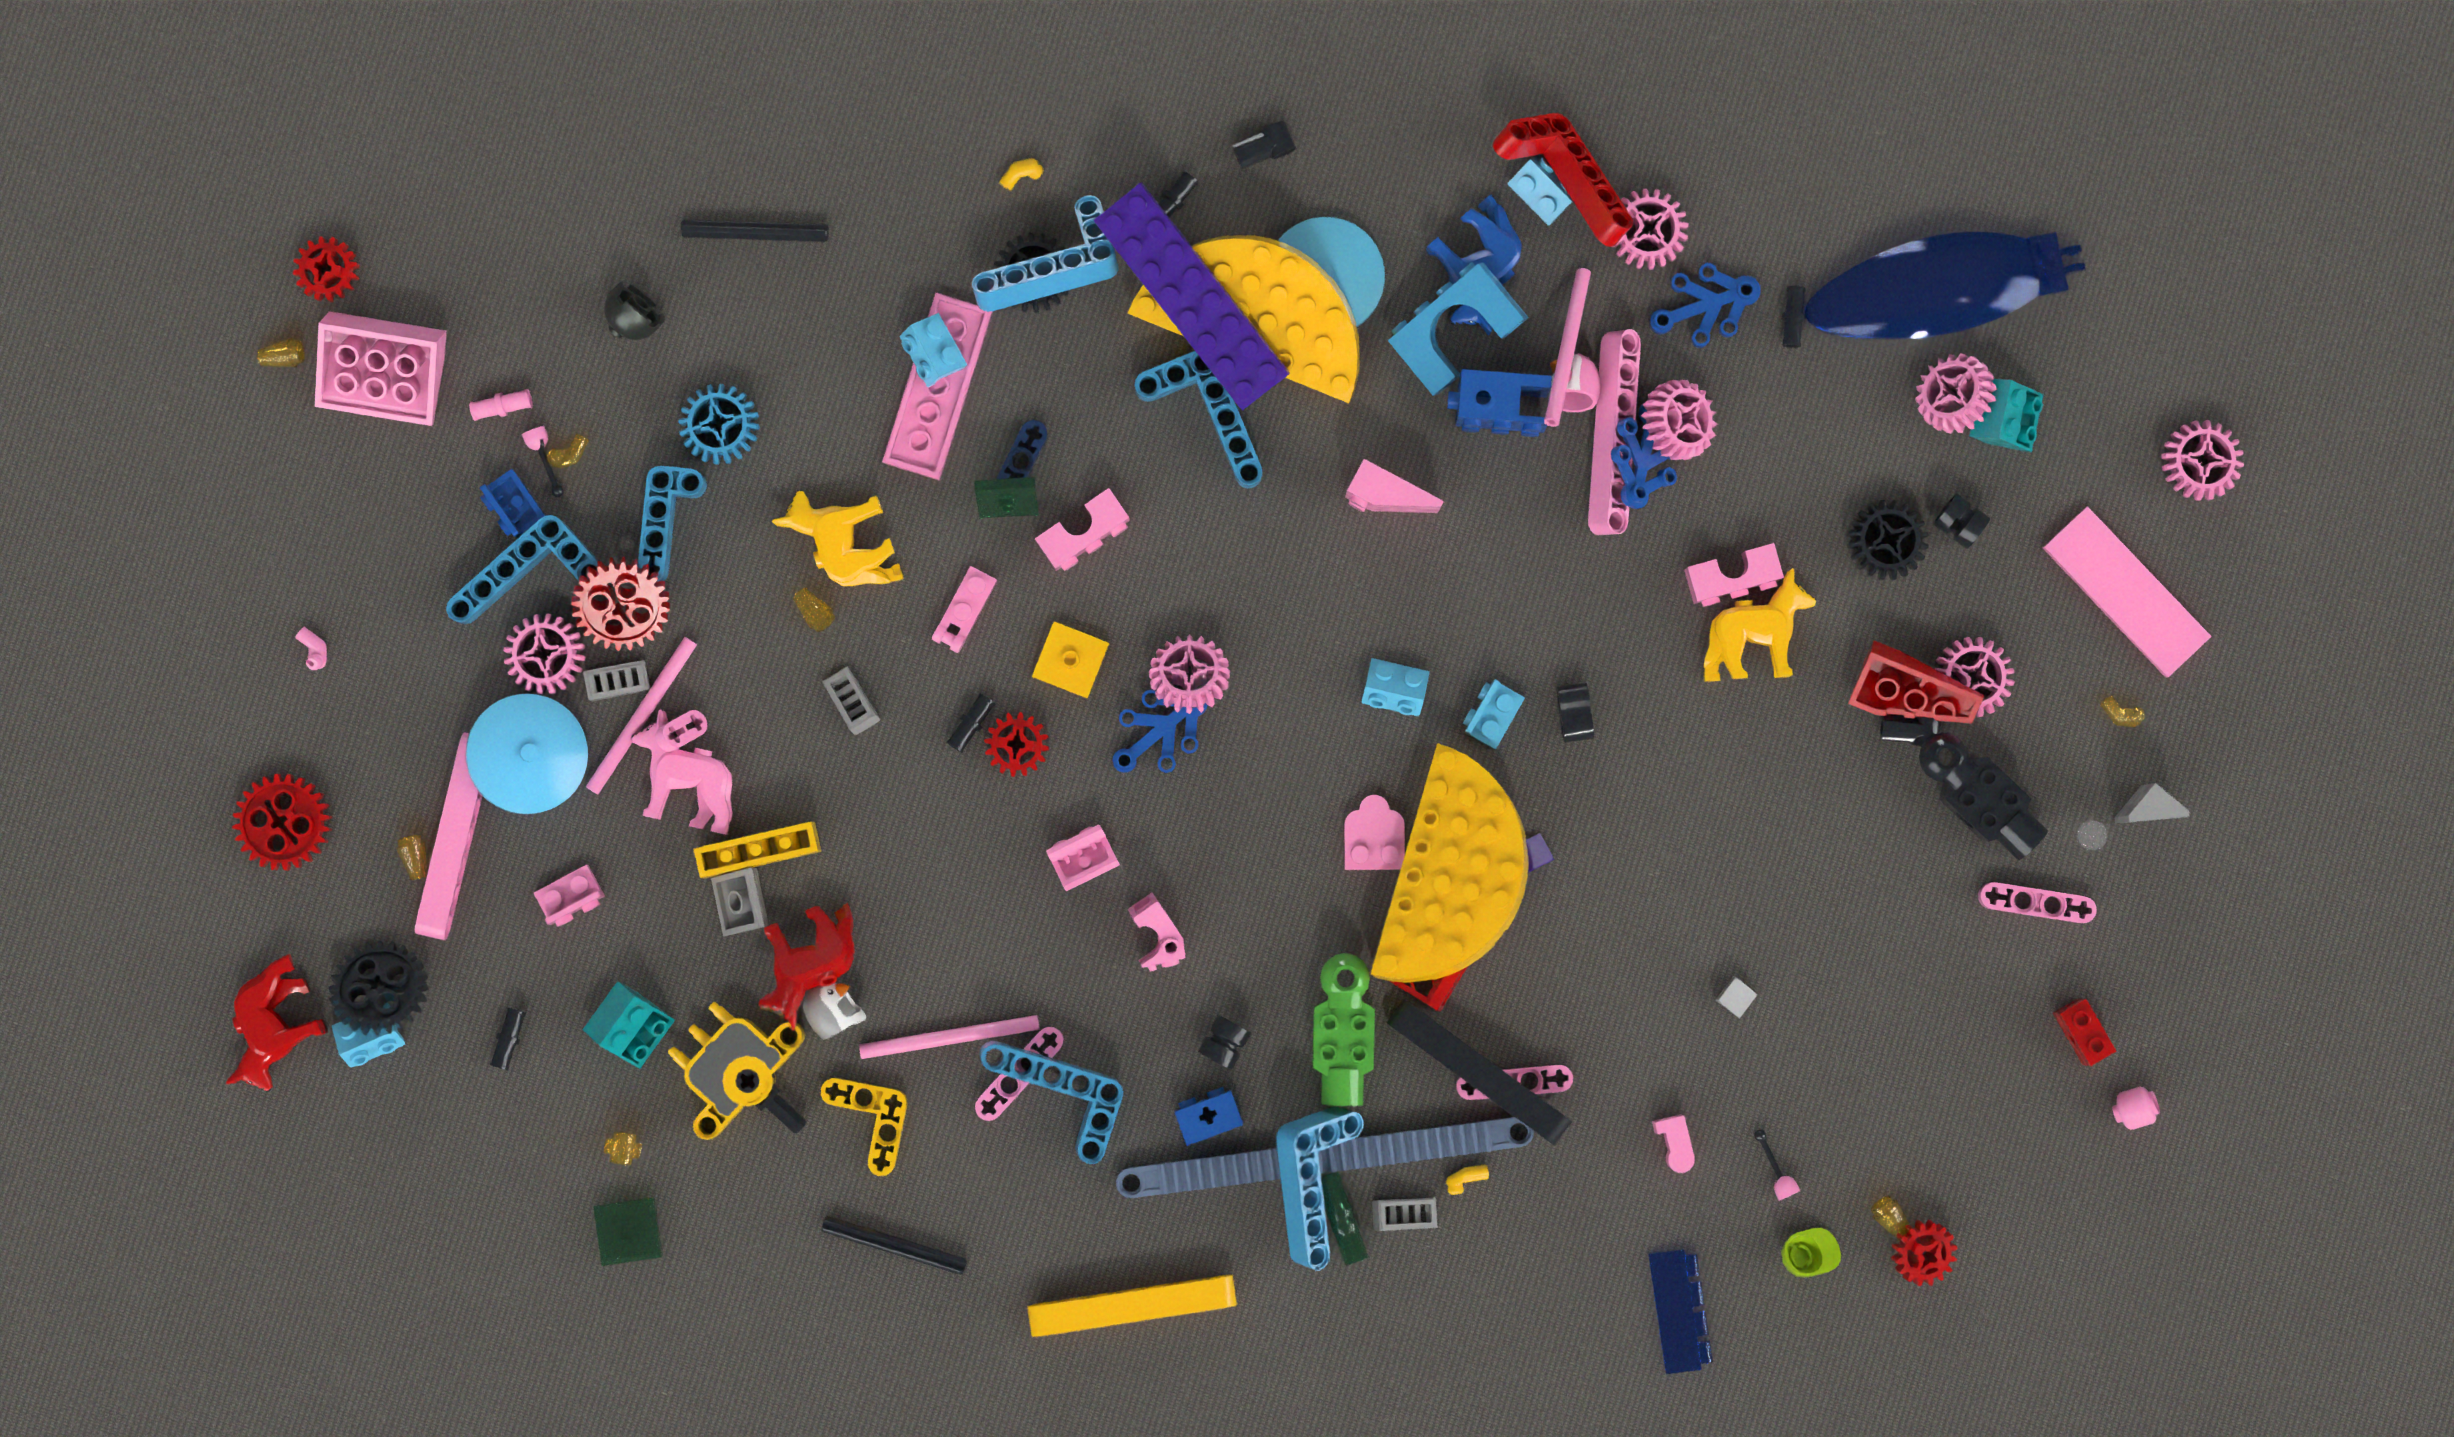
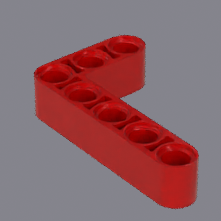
[1493,113,1633,247]

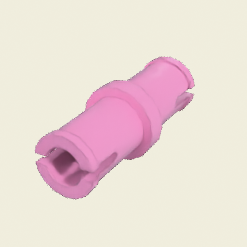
[469,389,533,421]

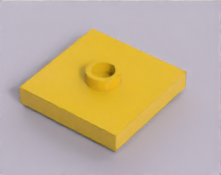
[1032,621,1110,699]

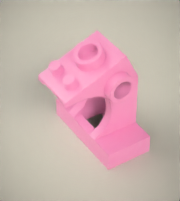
[1128,892,1185,971]

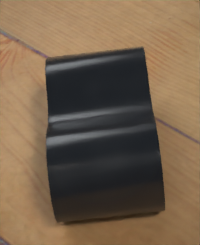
[1556,683,1594,743]

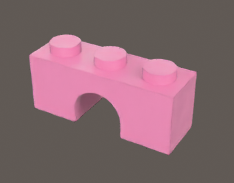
[1035,488,1130,571]
[1684,543,1784,607]

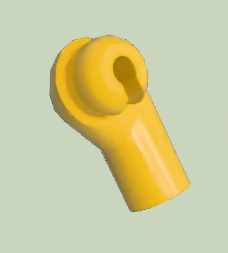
[999,158,1043,191]
[1445,1165,1489,1195]

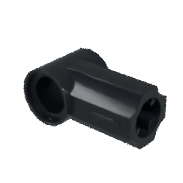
[1232,121,1296,169]
[1880,714,1941,747]

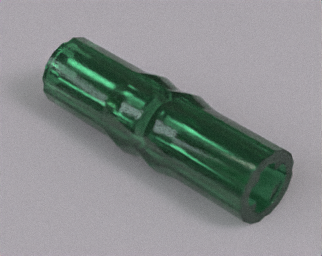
[1321,1171,1369,1265]

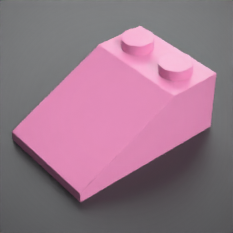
[1345,459,1444,513]

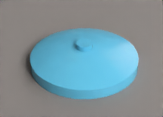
[1278,217,1385,327]
[465,694,588,814]

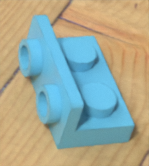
[1463,679,1525,750]

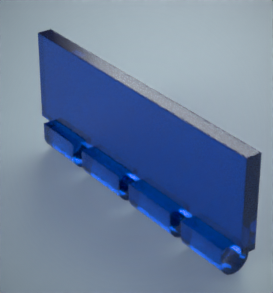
[1648,1249,1713,1374]

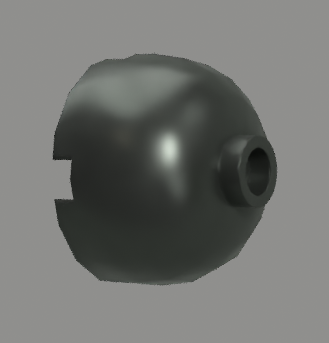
[604,281,665,340]

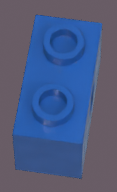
[1174,1087,1243,1146]

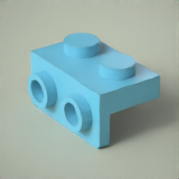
[1507,155,1573,226]
[900,313,967,387]
[1361,658,1430,716]
[332,1003,405,1067]

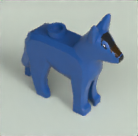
[1426,194,1522,335]

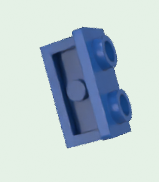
[480,469,546,538]

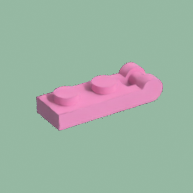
[931,566,998,653]

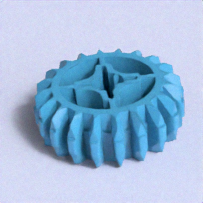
[678,384,760,465]

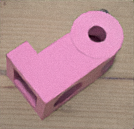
[1652,1114,1694,1173]

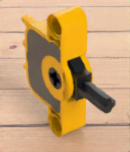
[668,1002,807,1140]

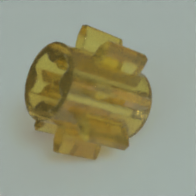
[603,1131,642,1165]

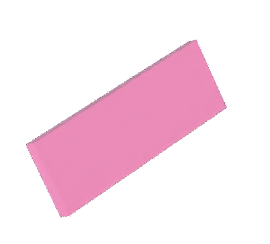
[882,293,993,481]
[2043,506,2212,678]

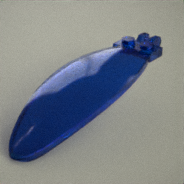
[1805,232,2086,340]

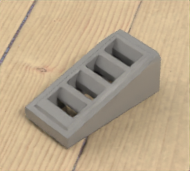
[583,660,650,702]
[822,666,880,735]
[1372,1197,1438,1231]

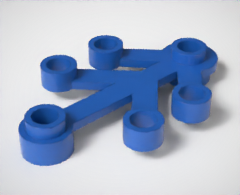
[1649,263,1761,348]
[1611,402,1677,509]
[1113,688,1208,773]

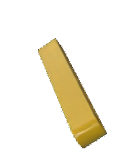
[1027,1274,1237,1337]

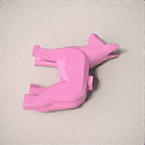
[631,709,733,835]

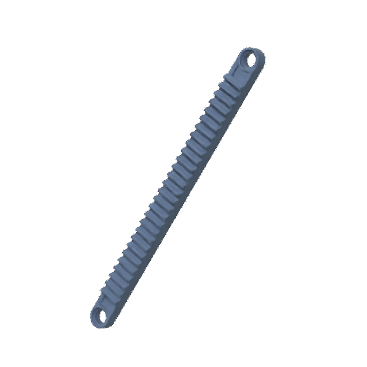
[1116,1117,1534,1198]

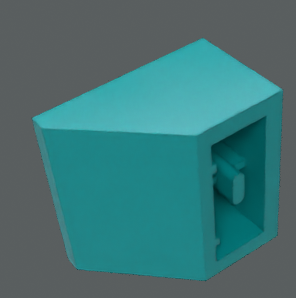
[1969,379,2044,452]
[583,981,675,1069]

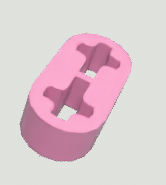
[655,710,707,752]

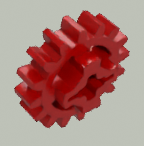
[292,236,360,302]
[984,712,1050,777]
[1891,1219,1958,1286]

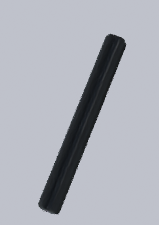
[681,220,829,242]
[821,1216,967,1275]

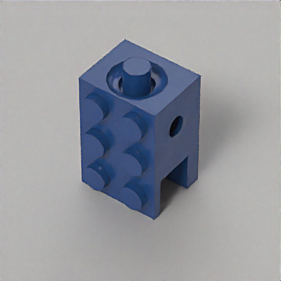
[1447,369,1552,437]

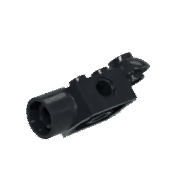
[1919,732,2048,860]

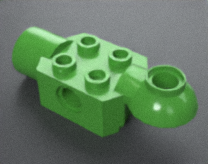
[1312,953,1375,1106]

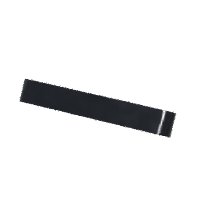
[1386,999,1572,1146]

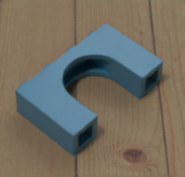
[1388,262,1529,396]

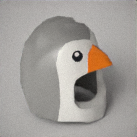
[803,982,866,1040]

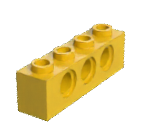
[694,822,822,878]

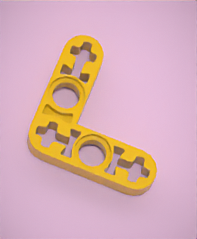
[821,1078,907,1176]

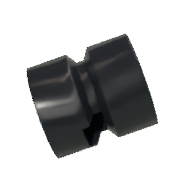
[1933,493,1990,549]
[1198,1014,1252,1070]

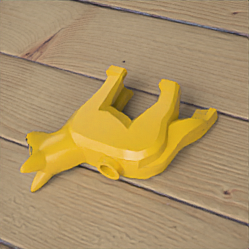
[772,490,904,586]
[1703,568,1817,682]

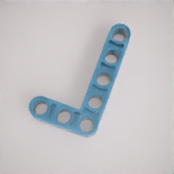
[972,195,1119,312]
[1135,351,1262,488]
[446,515,599,624]
[979,1041,1123,1164]
[1276,1106,1364,1270]

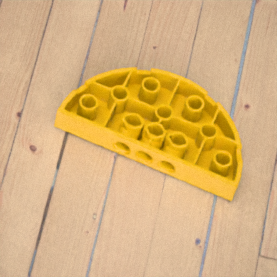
[1127,235,1360,403]
[1371,743,1529,983]

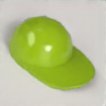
[1781,1228,1841,1277]

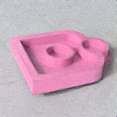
[1344,795,1405,870]

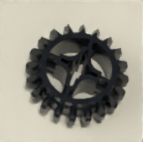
[994,233,1069,314]
[1847,500,1929,580]

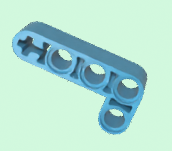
[638,466,707,582]

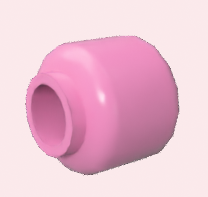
[2112,1087,2160,1130]

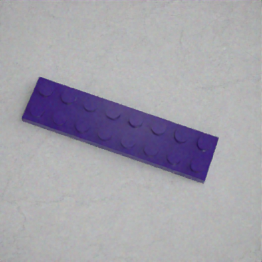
[1093,182,1290,410]

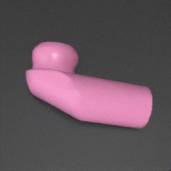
[296,627,327,670]

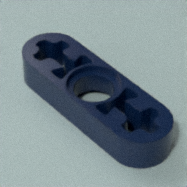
[994,420,1048,502]

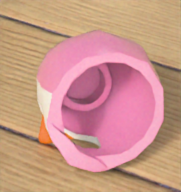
[1548,353,1601,412]

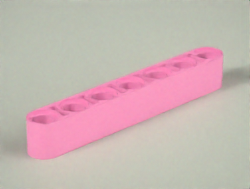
[1588,329,1641,535]
[415,732,482,941]

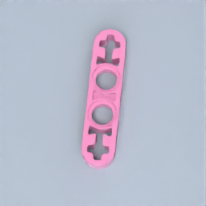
[1978,882,2097,923]
[975,1027,1064,1121]
[1456,1065,1573,1100]

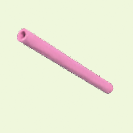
[1544,268,1591,427]
[586,637,697,795]
[859,1015,1040,1059]

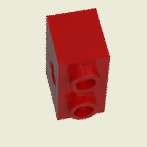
[2053,998,2117,1066]

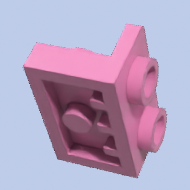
[534,864,605,927]

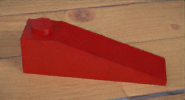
[1848,640,1984,724]

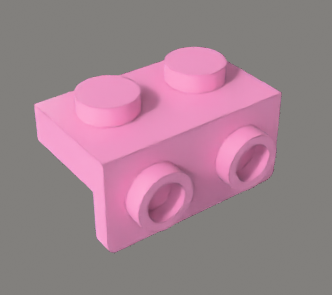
[1046,825,1120,891]

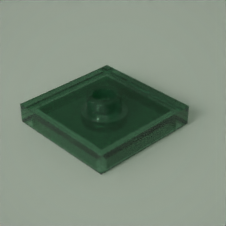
[974,477,1039,519]
[593,1197,663,1266]

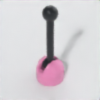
[522,426,564,497]
[1754,1130,1801,1201]

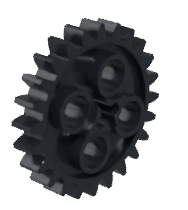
[328,941,429,1036]

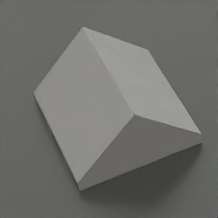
[2114,783,2189,823]
[711,868,769,937]

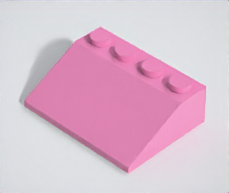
[315,311,446,426]

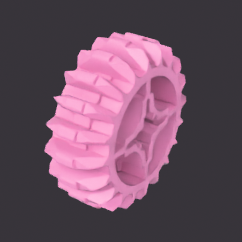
[1613,189,1689,270]
[1915,353,1997,434]
[1641,380,1718,460]
[2161,420,2244,501]
[503,614,585,694]
[1149,634,1230,714]
[1935,637,2014,717]

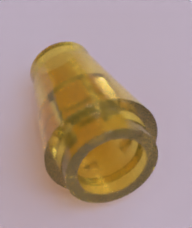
[257,338,305,367]
[793,588,835,632]
[396,834,427,880]
[1871,1195,1910,1241]

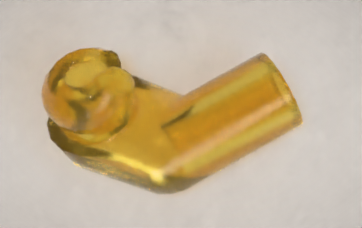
[547,434,589,469]
[2100,695,2145,727]

